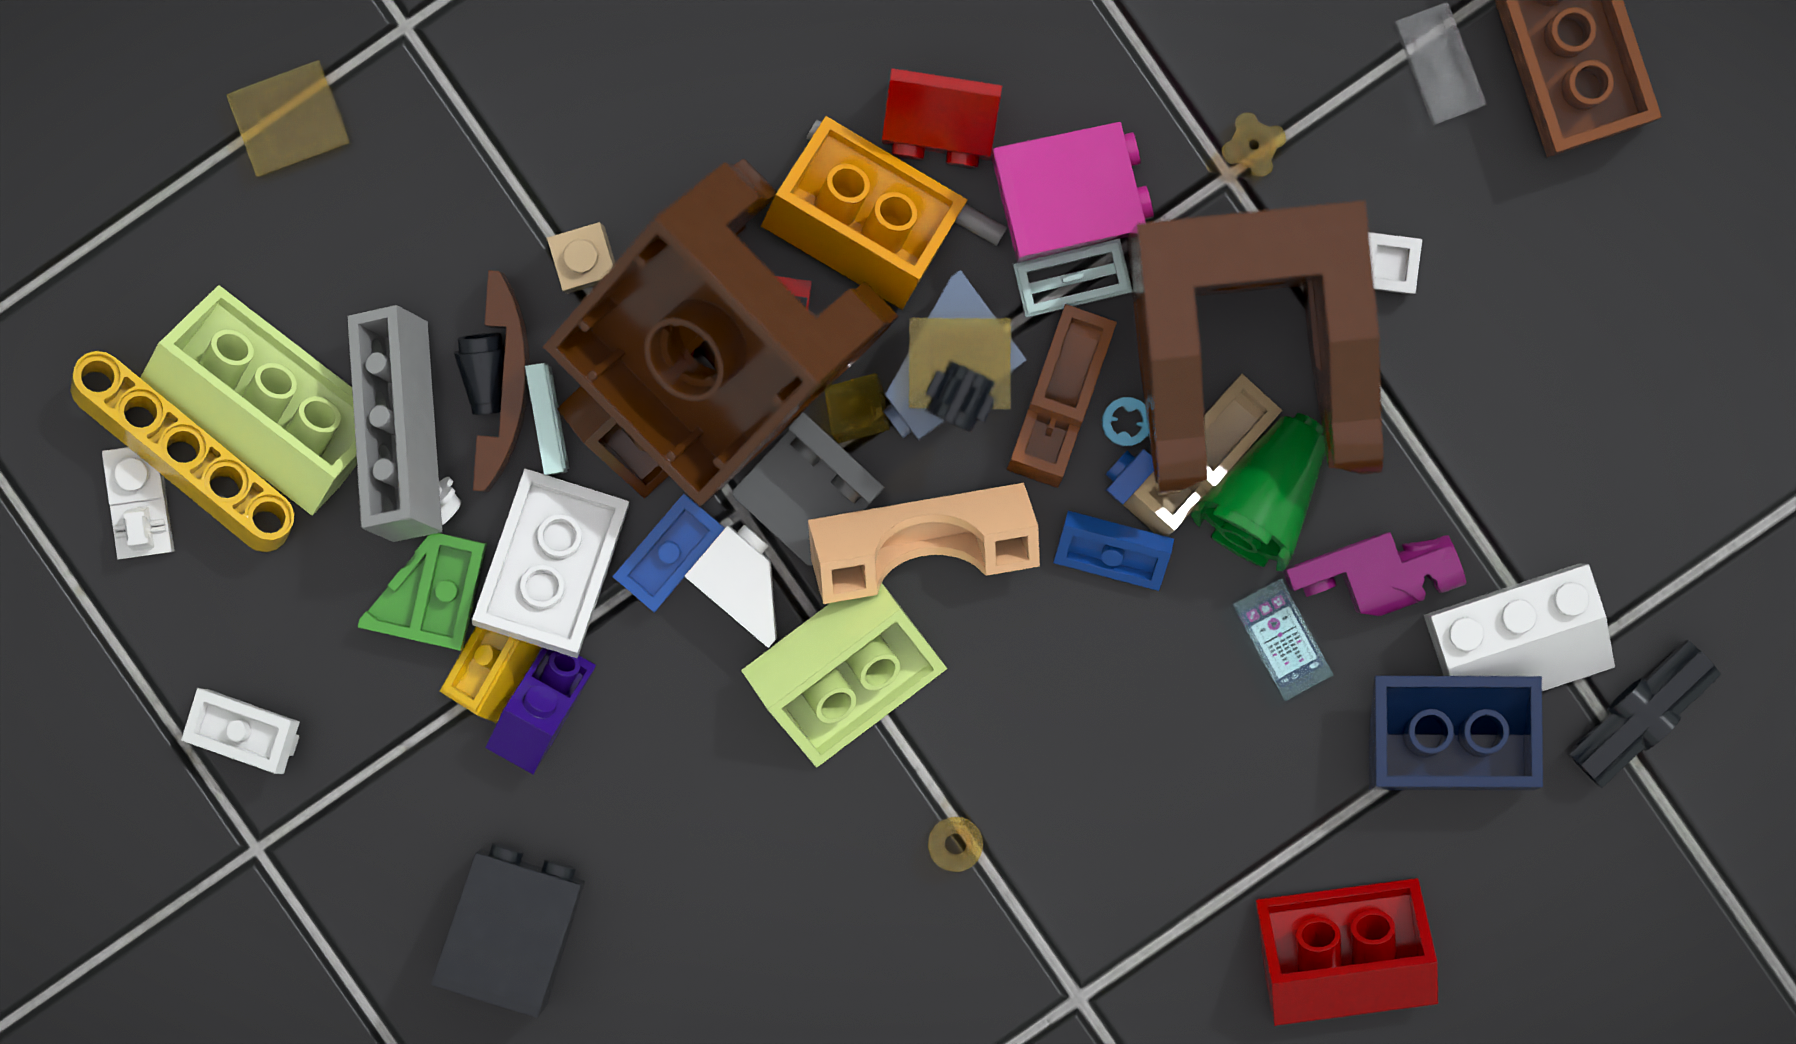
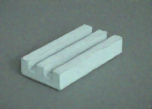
[1013,238,1133,318]
[525,363,569,475]

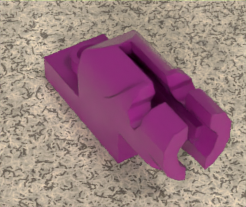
[1283,532,1466,616]

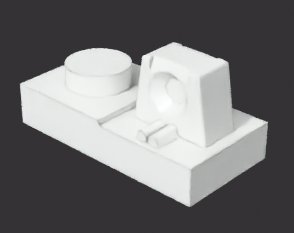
[102,447,174,559]
[181,688,300,774]

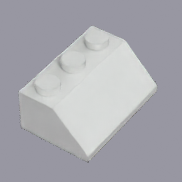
[1424,563,1615,691]

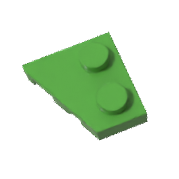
[358,533,487,651]

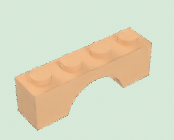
[808,483,1040,604]

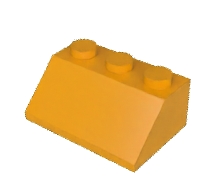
[761,116,968,310]

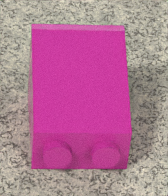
[991,122,1154,263]

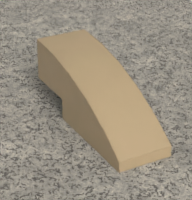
[1123,374,1282,537]

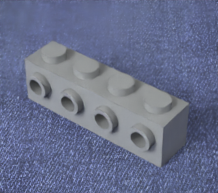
[348,305,442,542]

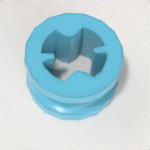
[1102,397,1149,446]

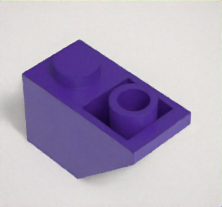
[485,648,596,774]

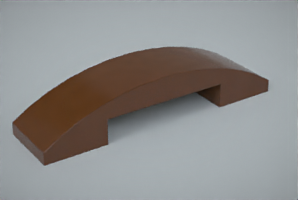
[473,270,530,492]

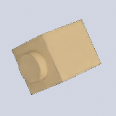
[547,222,615,294]

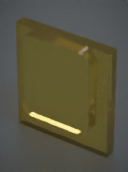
[226,60,350,177]
[909,318,1011,409]

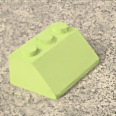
[741,583,947,767]

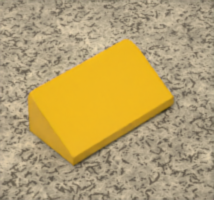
[440,626,542,723]

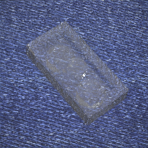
[1394,2,1487,126]

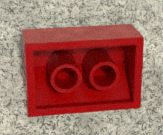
[1256,878,1438,1026]

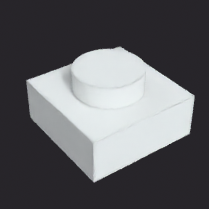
[1369,232,1422,295]

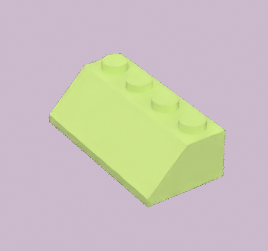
[140,285,357,516]

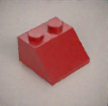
[882,68,1002,168]

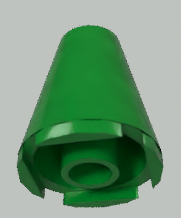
[1191,413,1326,571]

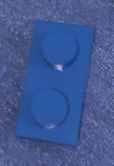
[612,493,725,612]
[1053,511,1174,591]

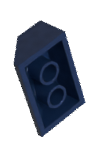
[1369,676,1543,791]

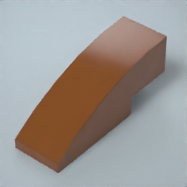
[1007,304,1117,488]

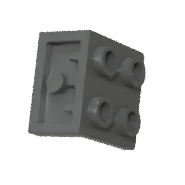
[732,412,885,566]

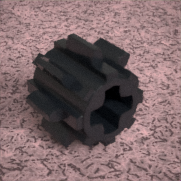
[925,360,996,432]

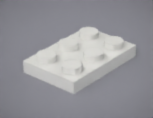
[472,469,629,658]

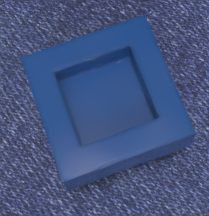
[1105,449,1153,505]

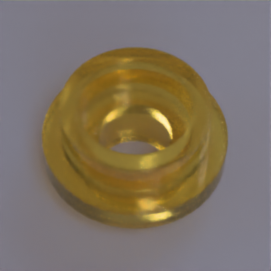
[928,817,983,872]

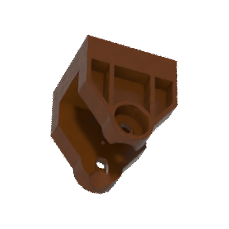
[543,159,899,507]
[1126,200,1383,495]

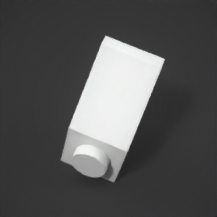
[685,525,777,648]

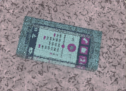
[1232,579,1333,701]

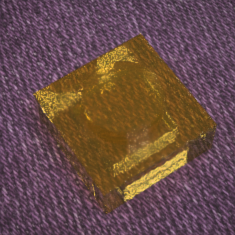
[825,373,890,444]

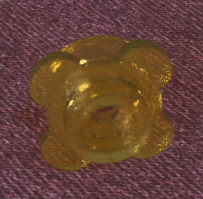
[1222,113,1286,177]

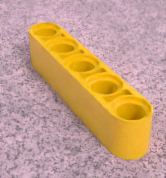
[70,351,294,552]

